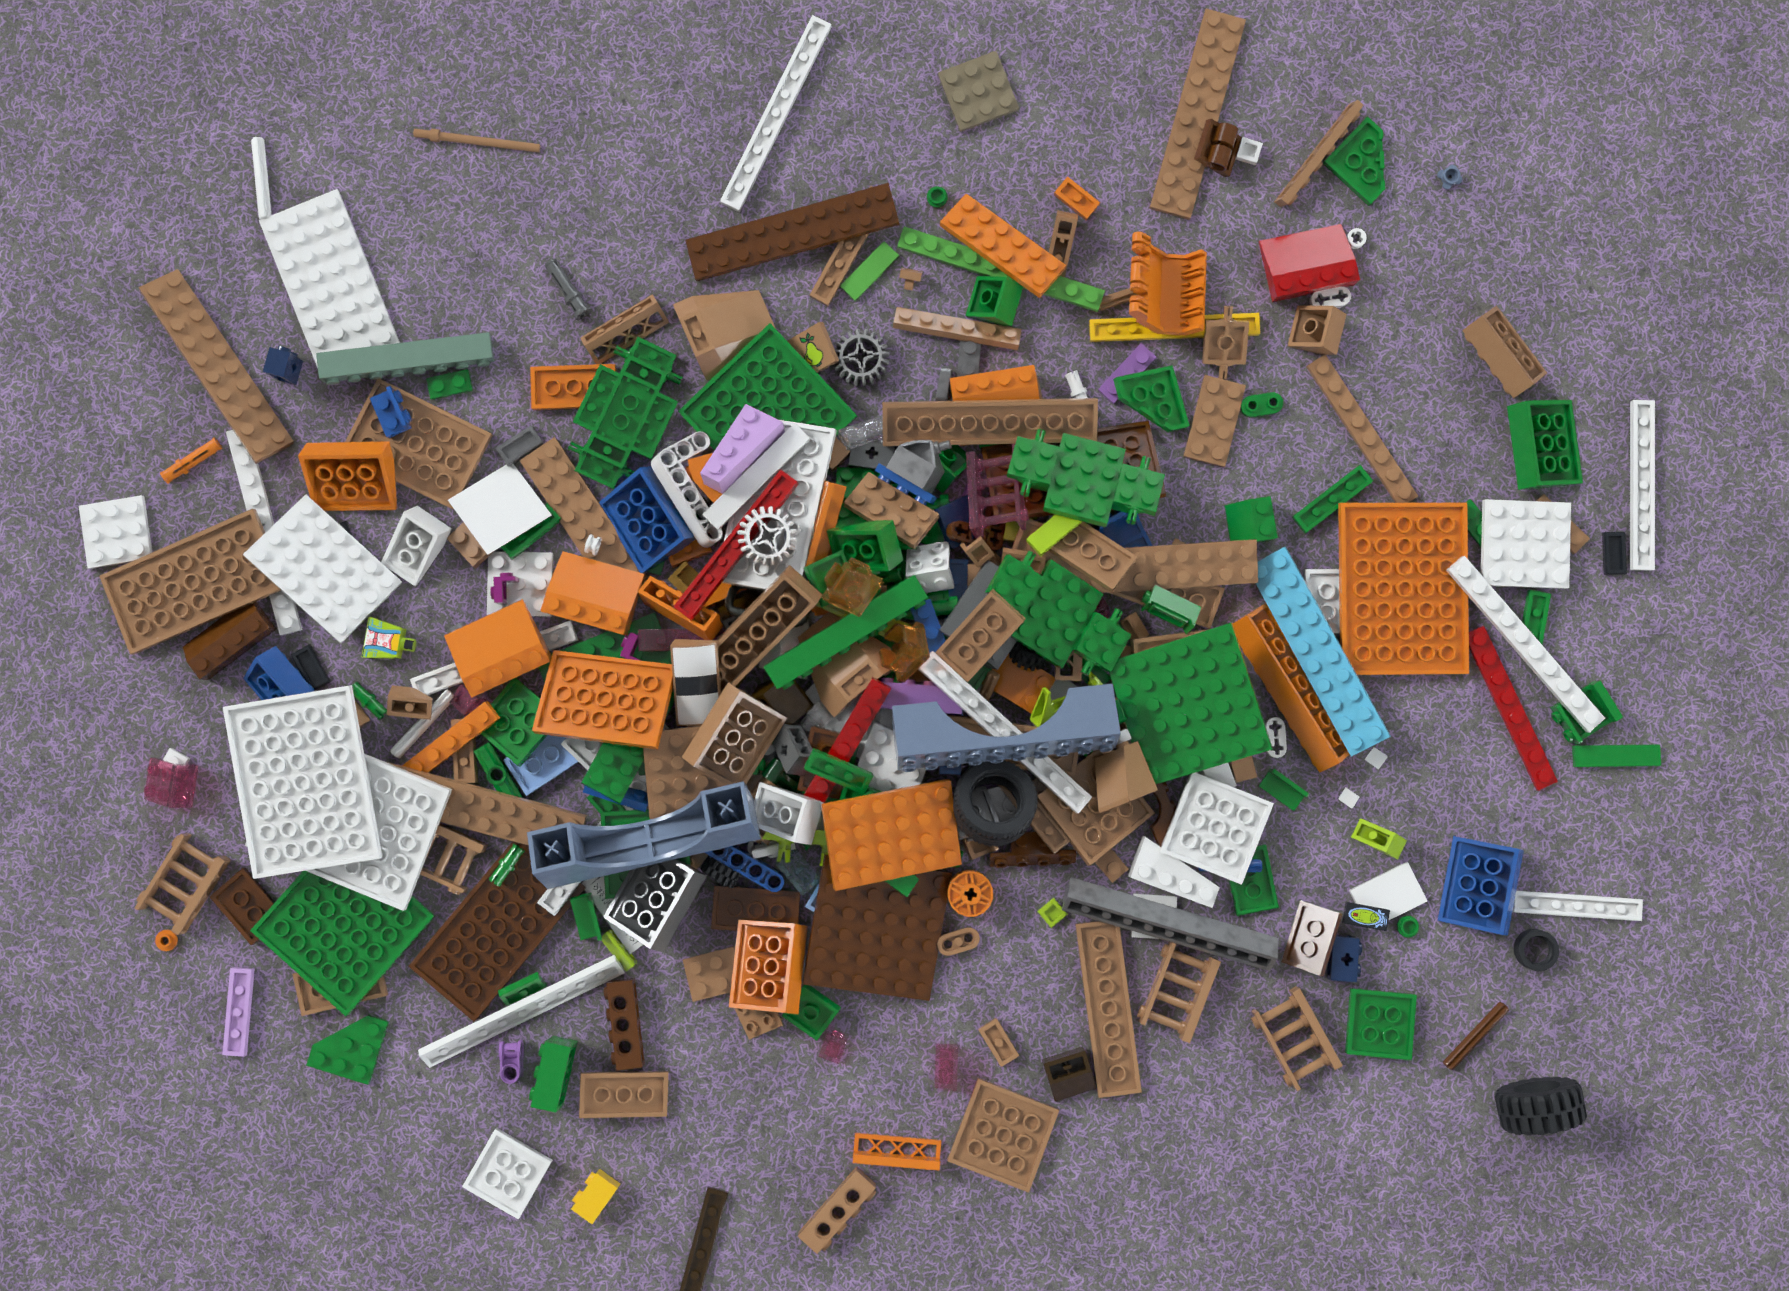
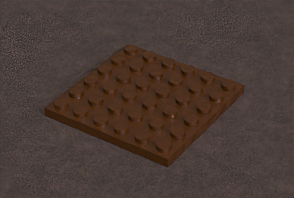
[802,853,952,1001]

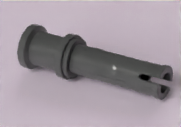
[545,259,592,320]

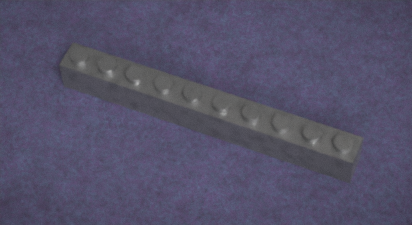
[1062,877,1278,971]

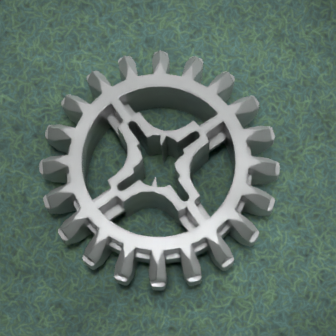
[835,329,890,386]

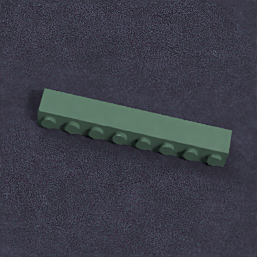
[316,332,495,385]

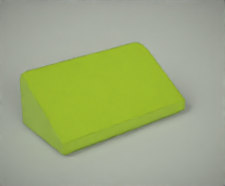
[601,929,637,972]

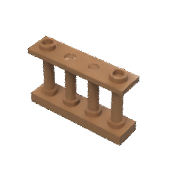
[420,823,488,895]
[135,833,231,935]
[1137,942,1221,1043]
[1251,986,1343,1091]

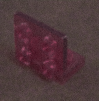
[144,757,199,808]

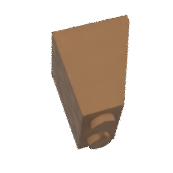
[1095,741,1158,813]

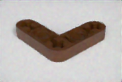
[946,494,1006,551]

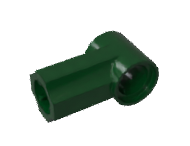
[761,757,801,793]

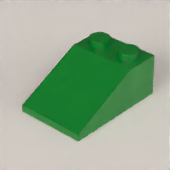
[826,520,903,571]

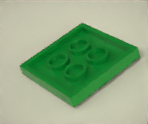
[481,678,547,767]
[1345,988,1417,1060]

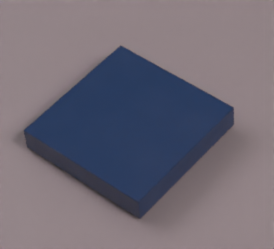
[934,493,983,549]

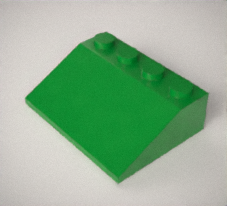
[1507,400,1583,490]

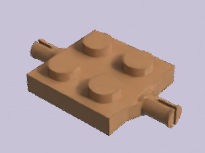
[1202,306,1249,379]

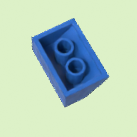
[243,646,314,700]

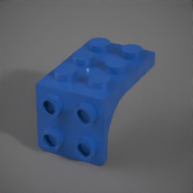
[1095,511,1153,548]

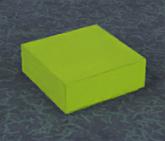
[1037,897,1068,928]

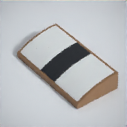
[670,639,721,726]

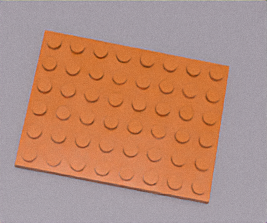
[1338,503,1469,675]

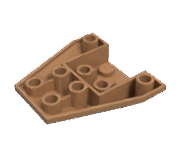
[673,290,776,382]
[798,612,902,718]

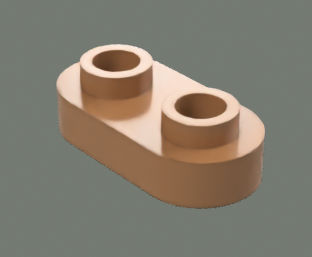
[937,927,980,956]

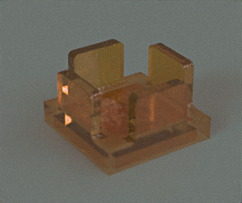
[822,557,883,617]
[879,621,930,682]

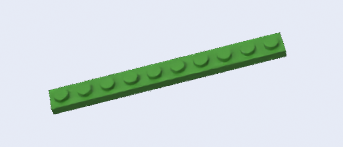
[897,226,1105,312]

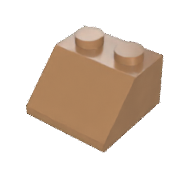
[1288,306,1347,355]

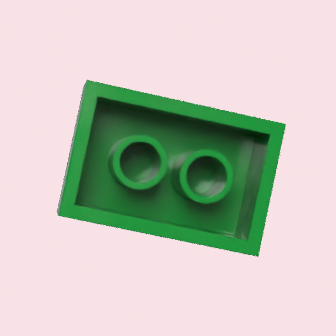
[529,1035,578,1113]

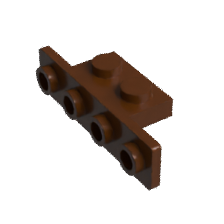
[990,832,1077,868]

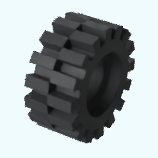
[1009,641,1047,671]
[700,855,742,889]

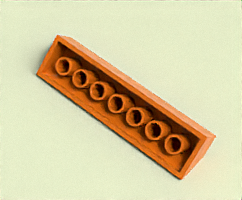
[1232,603,1350,773]

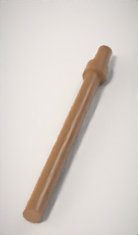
[413,128,540,153]

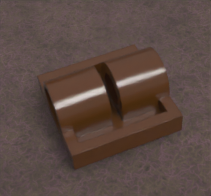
[1194,119,1242,177]

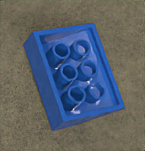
[599,466,696,574]
[1437,836,1524,936]

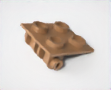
[734,1008,783,1039]

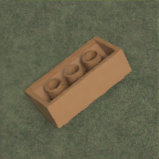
[1462,305,1547,398]

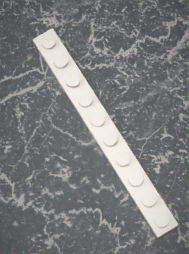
[720,15,831,212]
[226,430,302,636]
[1446,556,1605,732]
[917,651,1092,813]
[418,955,625,1068]

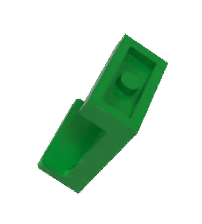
[1550,680,1623,744]

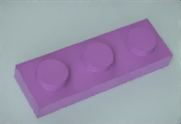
[1098,343,1156,404]

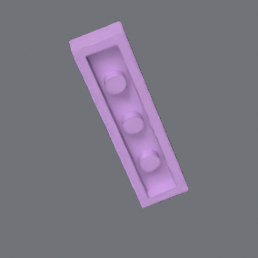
[222,967,255,1057]

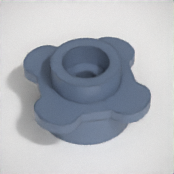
[1437,165,1462,189]

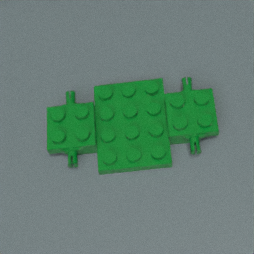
[568,337,683,490]
[1007,429,1165,527]
[985,551,1131,676]

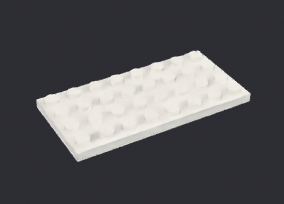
[259,189,400,368]
[722,420,837,591]

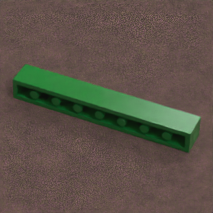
[764,574,928,690]

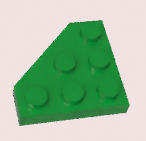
[1323,116,1385,206]
[1113,365,1190,432]
[306,1015,389,1085]

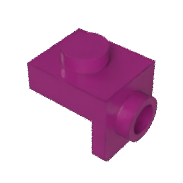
[490,573,519,604]
[620,632,642,661]

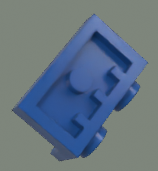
[370,386,412,438]

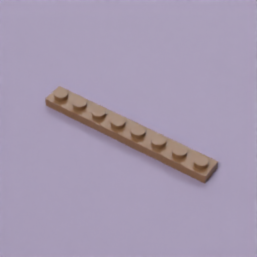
[1306,355,1418,503]

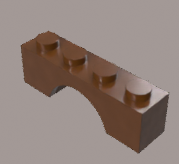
[1150,781,1176,847]

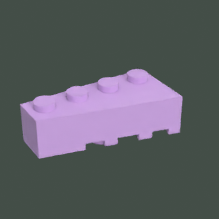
[700,404,785,494]

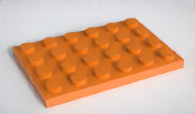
[532,650,673,750]
[821,779,962,891]

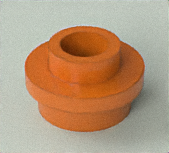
[155,929,178,951]

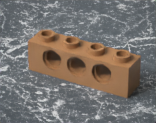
[798,1166,876,1254]

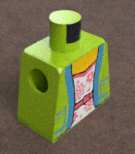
[361,617,416,659]

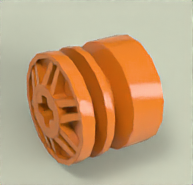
[948,869,993,917]

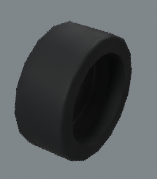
[1514,929,1559,971]

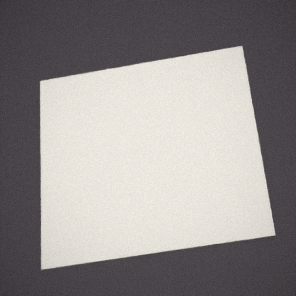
[448,464,551,555]

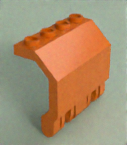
[1129,232,1207,336]

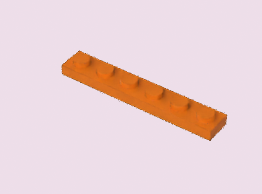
[402,701,500,773]

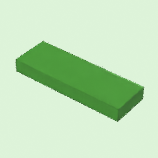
[840,241,899,302]

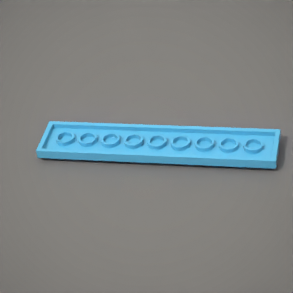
[1256,547,1391,756]

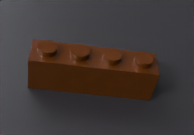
[182,601,277,680]

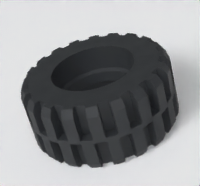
[1494,1077,1587,1135]

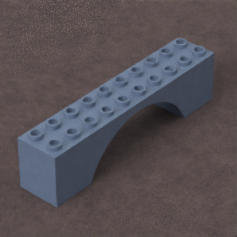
[892,684,1121,772]
[527,781,761,889]

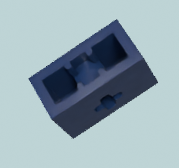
[262,346,303,385]
[1326,935,1362,982]

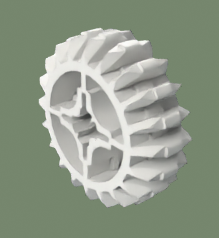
[737,506,797,566]

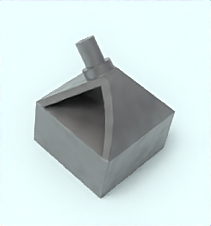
[886,440,952,494]

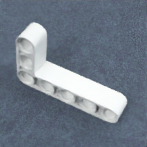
[651,431,723,548]

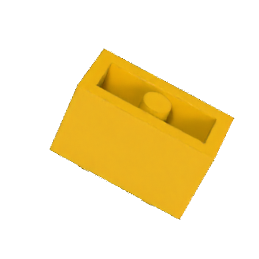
[571,1169,620,1224]

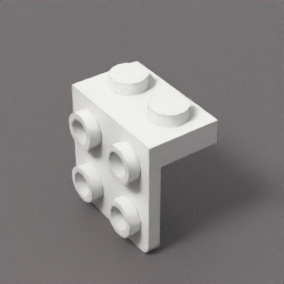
[906,542,954,593]

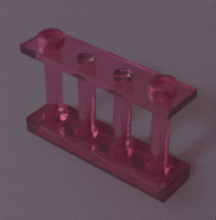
[966,444,1029,538]

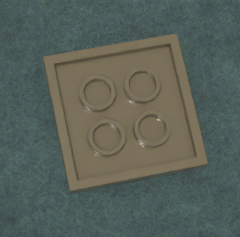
[938,51,1019,132]

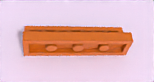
[805,481,847,566]
[852,1133,941,1171]

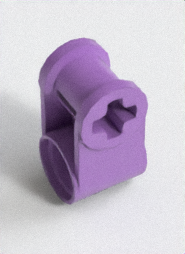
[499,1040,524,1084]

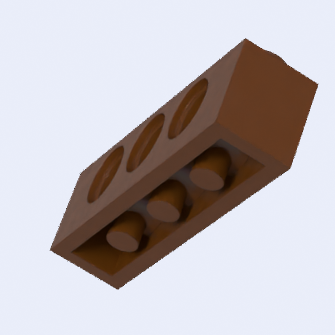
[604,978,645,1071]

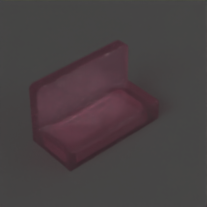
[935,1043,958,1092]

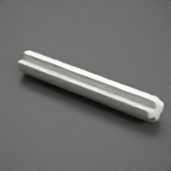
[251,137,272,220]
[390,690,456,758]

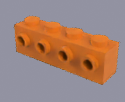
[638,576,723,640]

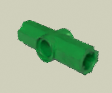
[473,742,523,798]

